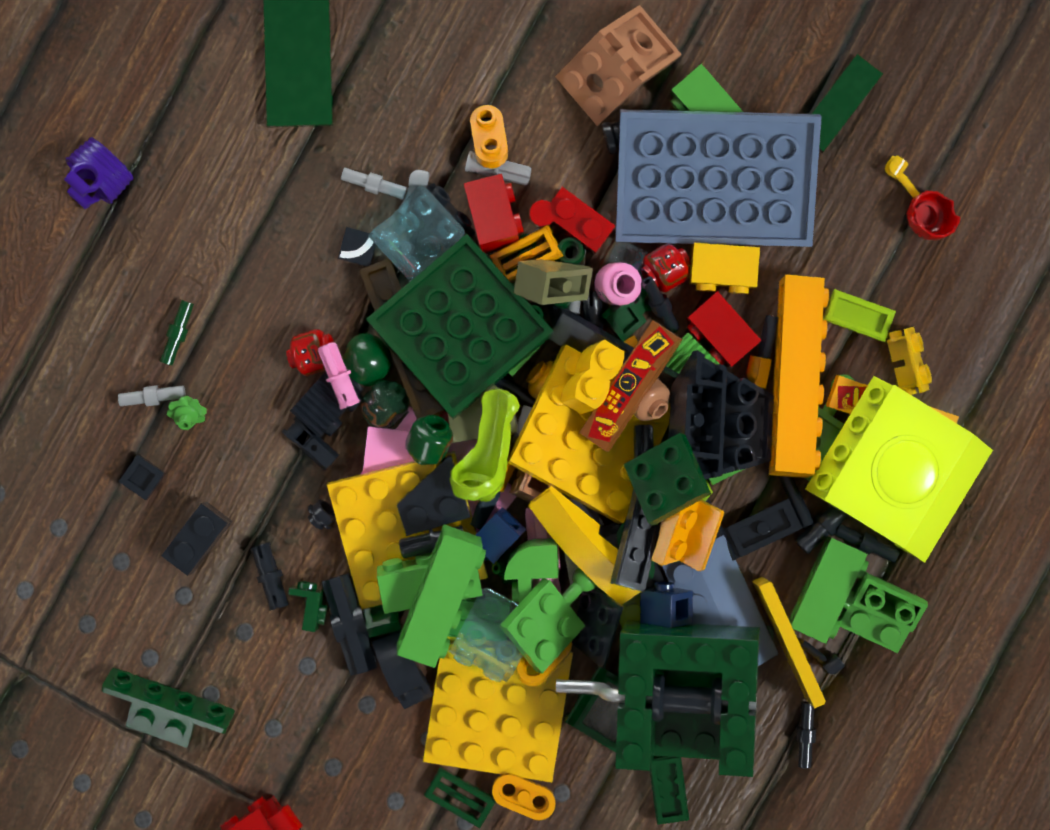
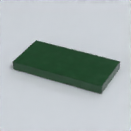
[263,0,333,128]

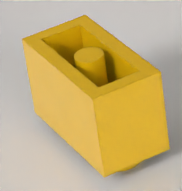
[689,243,760,294]

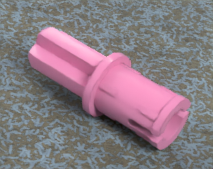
[318,342,360,409]

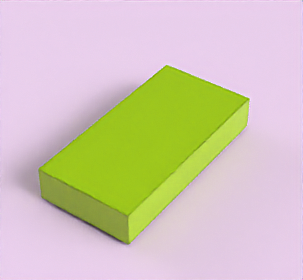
[823,289,896,342]

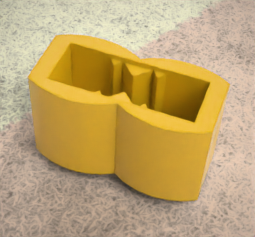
[561,340,624,414]

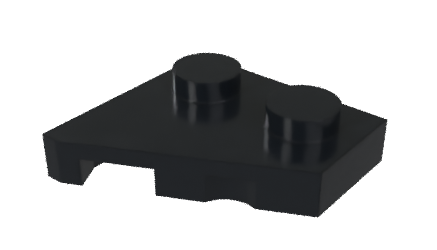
[397,455,470,536]

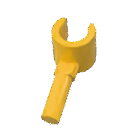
[885,156,920,198]

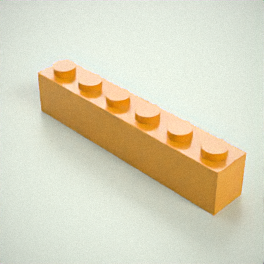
[769,275,829,478]

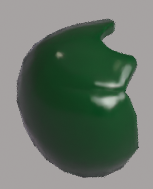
[342,333,393,387]

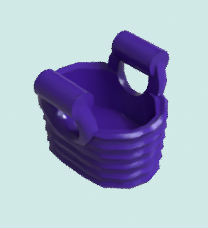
[64,137,134,209]

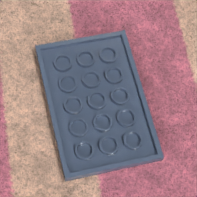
[615,109,821,247]

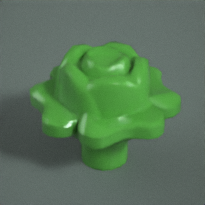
[167,396,207,430]

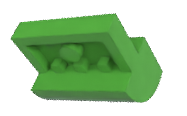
[839,572,928,653]

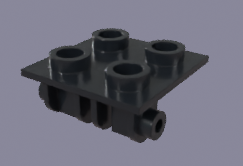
[572,587,623,668]

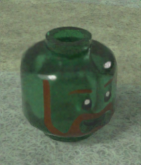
[361,380,410,428]

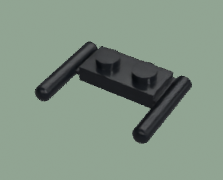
[706,476,814,561]

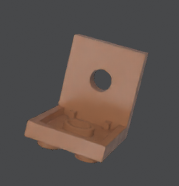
[555,5,682,126]

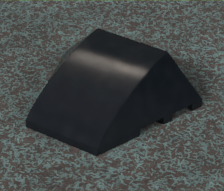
[668,350,774,480]

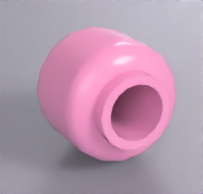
[594,262,642,306]

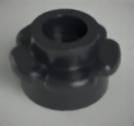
[308,500,336,530]

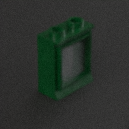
[564,664,619,753]

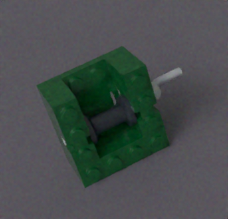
[556,620,760,777]

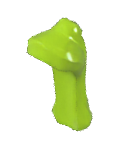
[450,389,520,502]

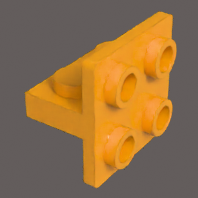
[651,500,724,571]

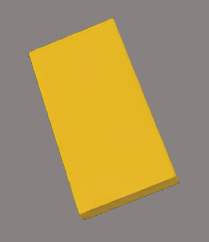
[752,577,826,709]

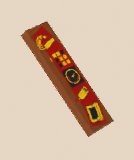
[579,320,683,452]

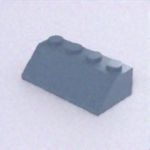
[662,535,778,666]

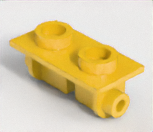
[887,327,932,395]

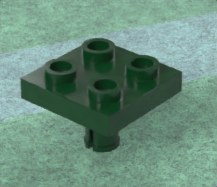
[624,433,711,525]

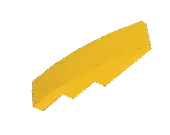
[529,486,641,605]

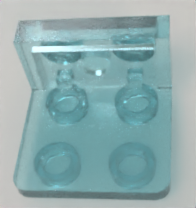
[368,186,465,281]
[448,588,522,682]

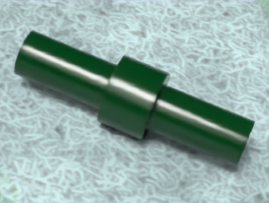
[160,300,194,366]

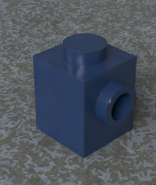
[476,507,526,564]
[640,581,693,628]

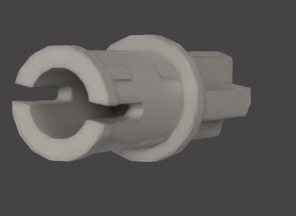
[465,151,531,185]

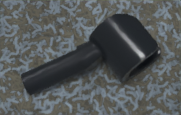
[801,640,845,674]

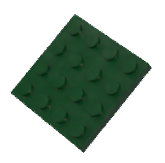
[366,234,554,420]

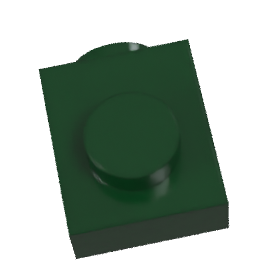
[288,581,328,632]

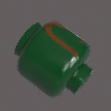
[405,415,453,465]

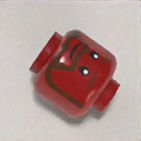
[640,244,691,293]
[286,329,334,376]

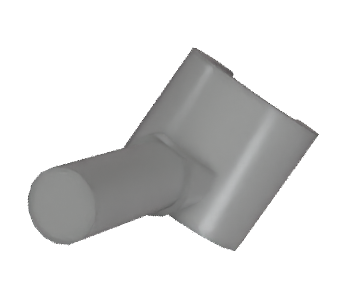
[399,170,429,213]

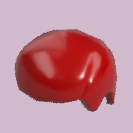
[907,191,960,240]

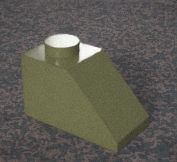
[514,259,593,305]

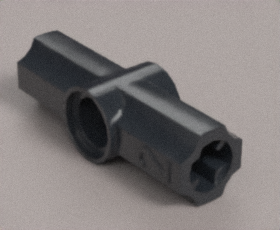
[322,573,378,676]

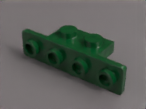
[101,668,235,748]

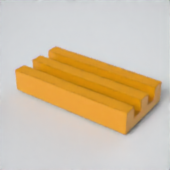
[490,225,563,283]

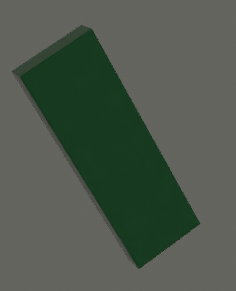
[811,54,883,153]

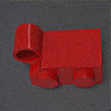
[219,795,303,830]

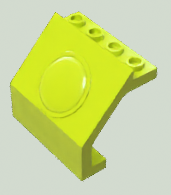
[805,376,993,563]

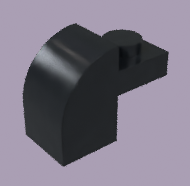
[372,628,434,709]

